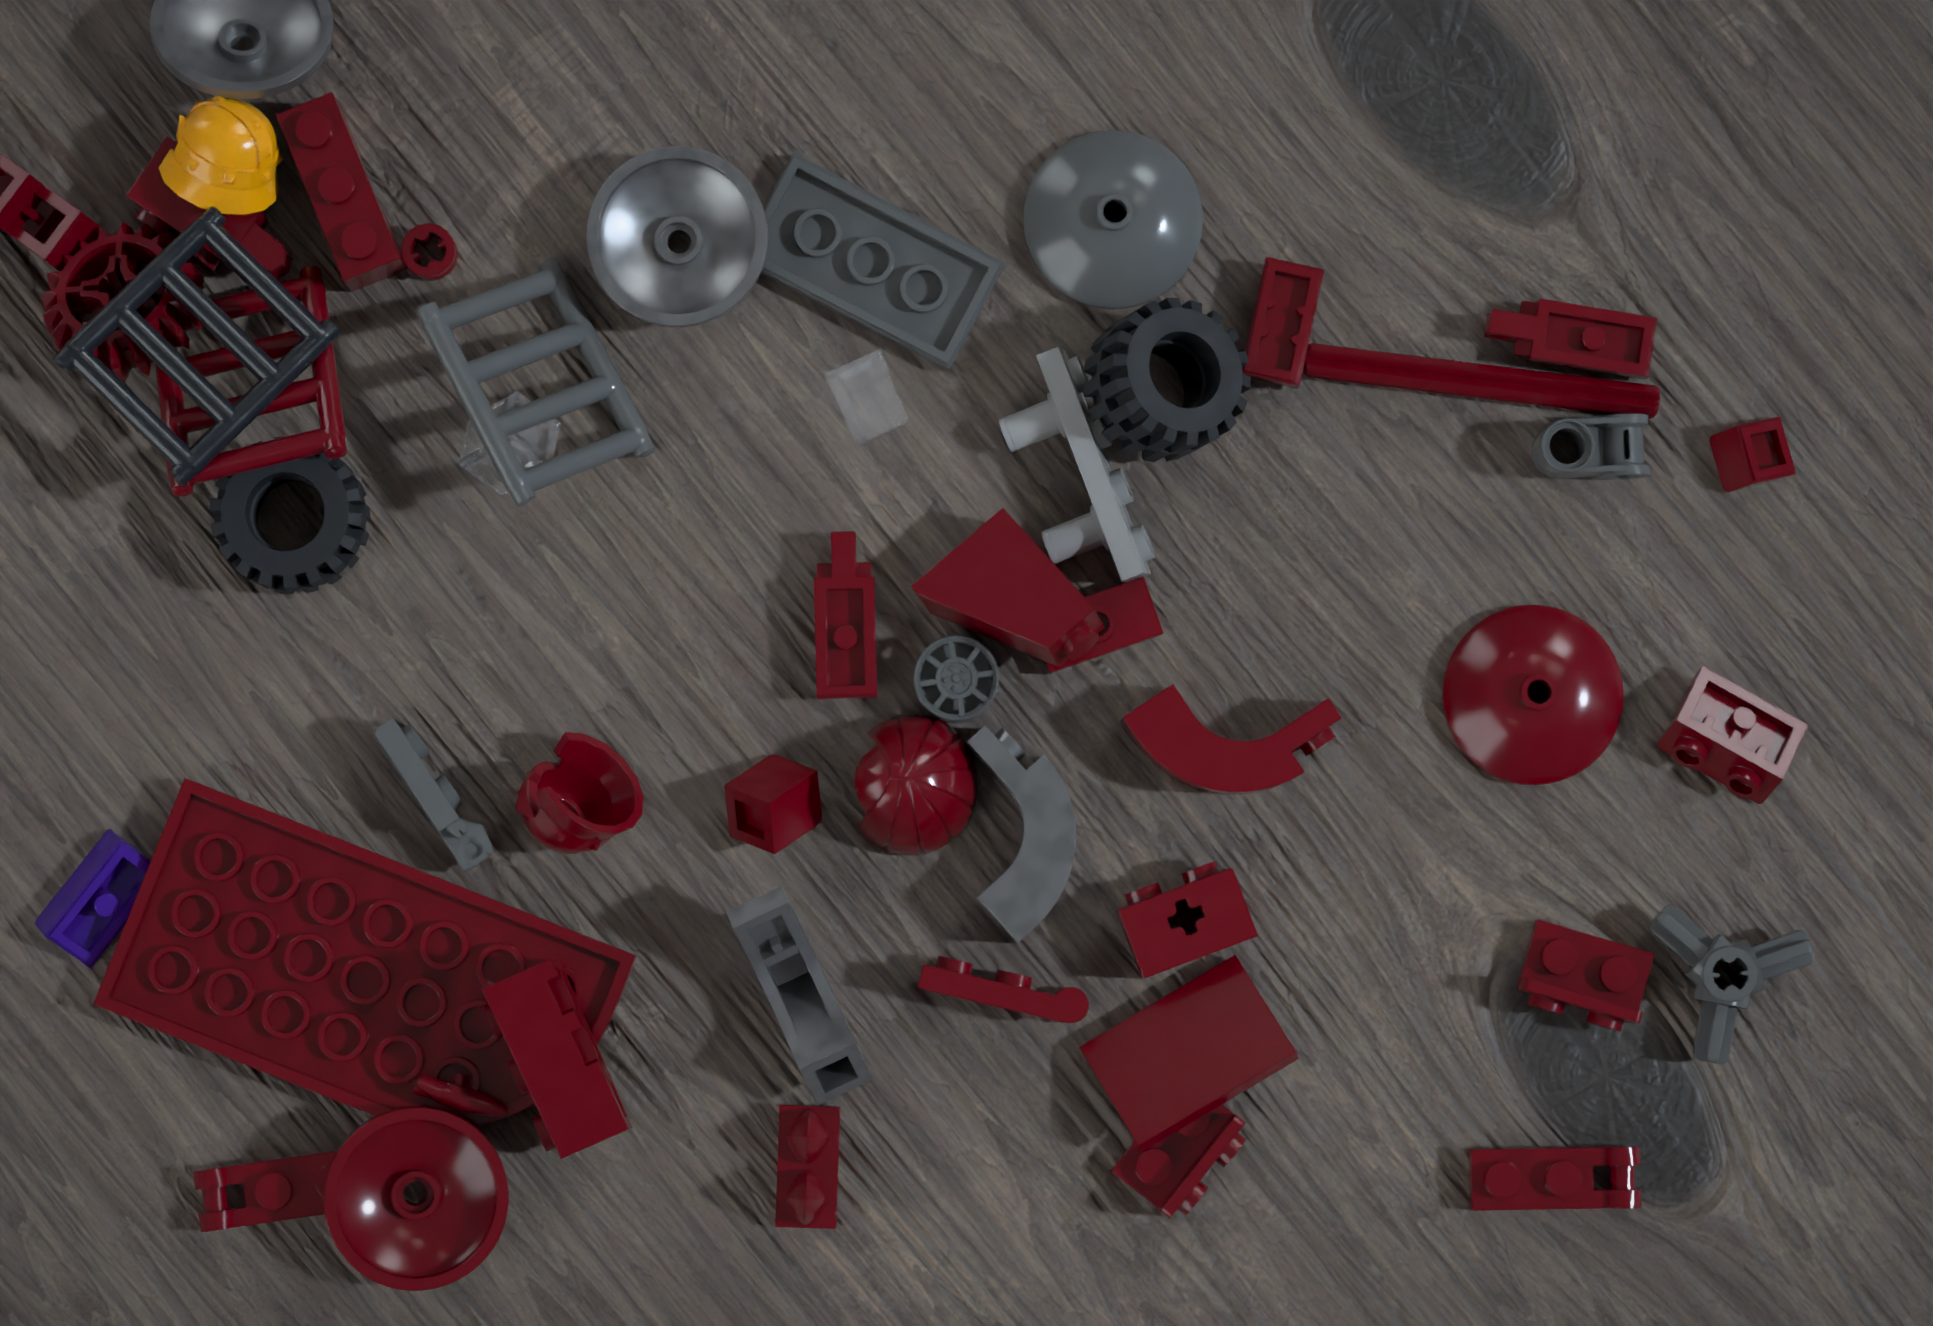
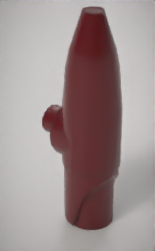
[413,1073,507,1116]

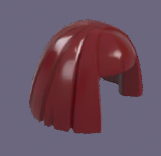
[854,714,978,856]

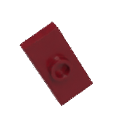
[1242,257,1325,389]
[1045,577,1164,674]

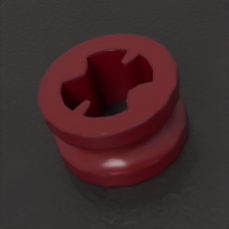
[401,223,458,281]

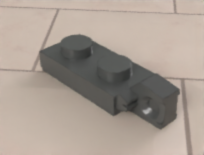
[374,717,495,872]

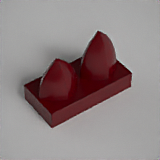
[775,1104,841,1229]

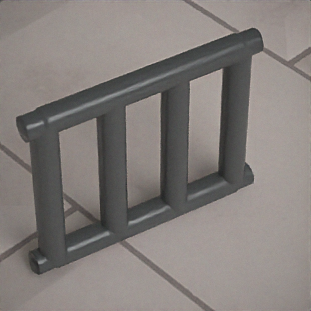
[416,258,655,507]

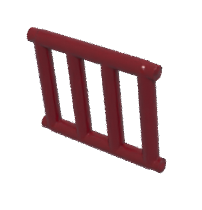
[155,266,347,497]

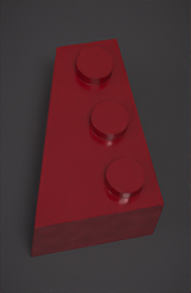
[482,959,633,1159]

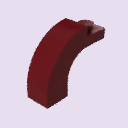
[1120,684,1342,795]

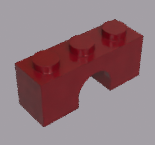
[276,92,408,292]

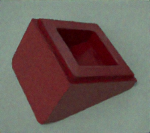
[1709,416,1796,493]

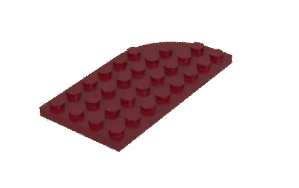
[93,778,637,1126]

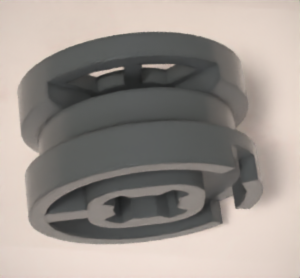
[914,636,999,723]

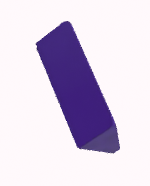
[35,829,151,968]

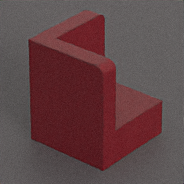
[724,754,822,854]

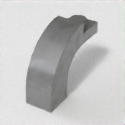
[967,726,1076,943]
[726,886,873,1106]

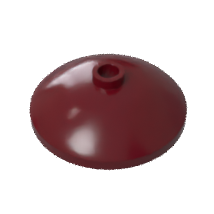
[1442,605,1624,785]
[324,1106,509,1291]

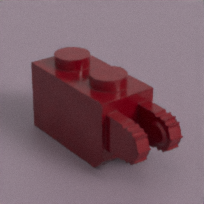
[126,136,293,280]

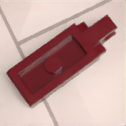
[1484,299,1657,380]
[814,531,878,699]

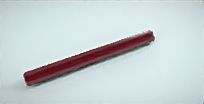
[1303,343,1660,419]

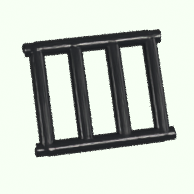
[53,206,341,486]

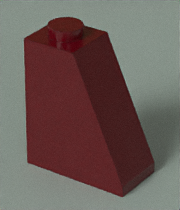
[911,508,1105,667]

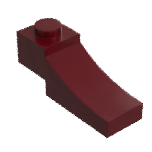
[0,153,100,271]

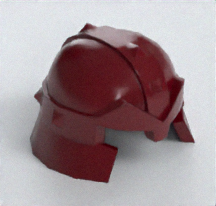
[515,732,644,854]

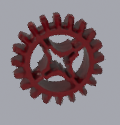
[41,222,205,382]

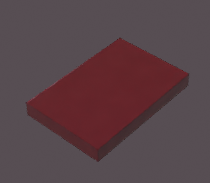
[1079,955,1299,1152]

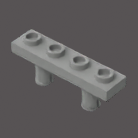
[999,347,1155,582]

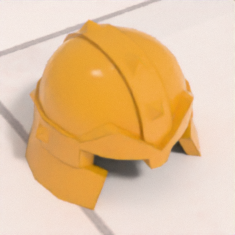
[159,96,284,215]

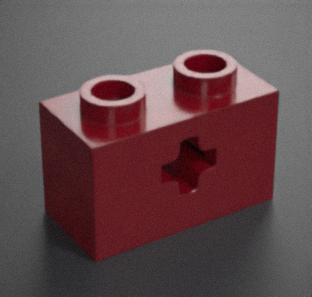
[1116,861,1258,979]

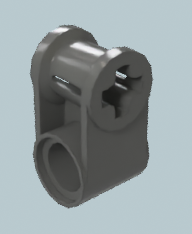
[1531,414,1651,480]

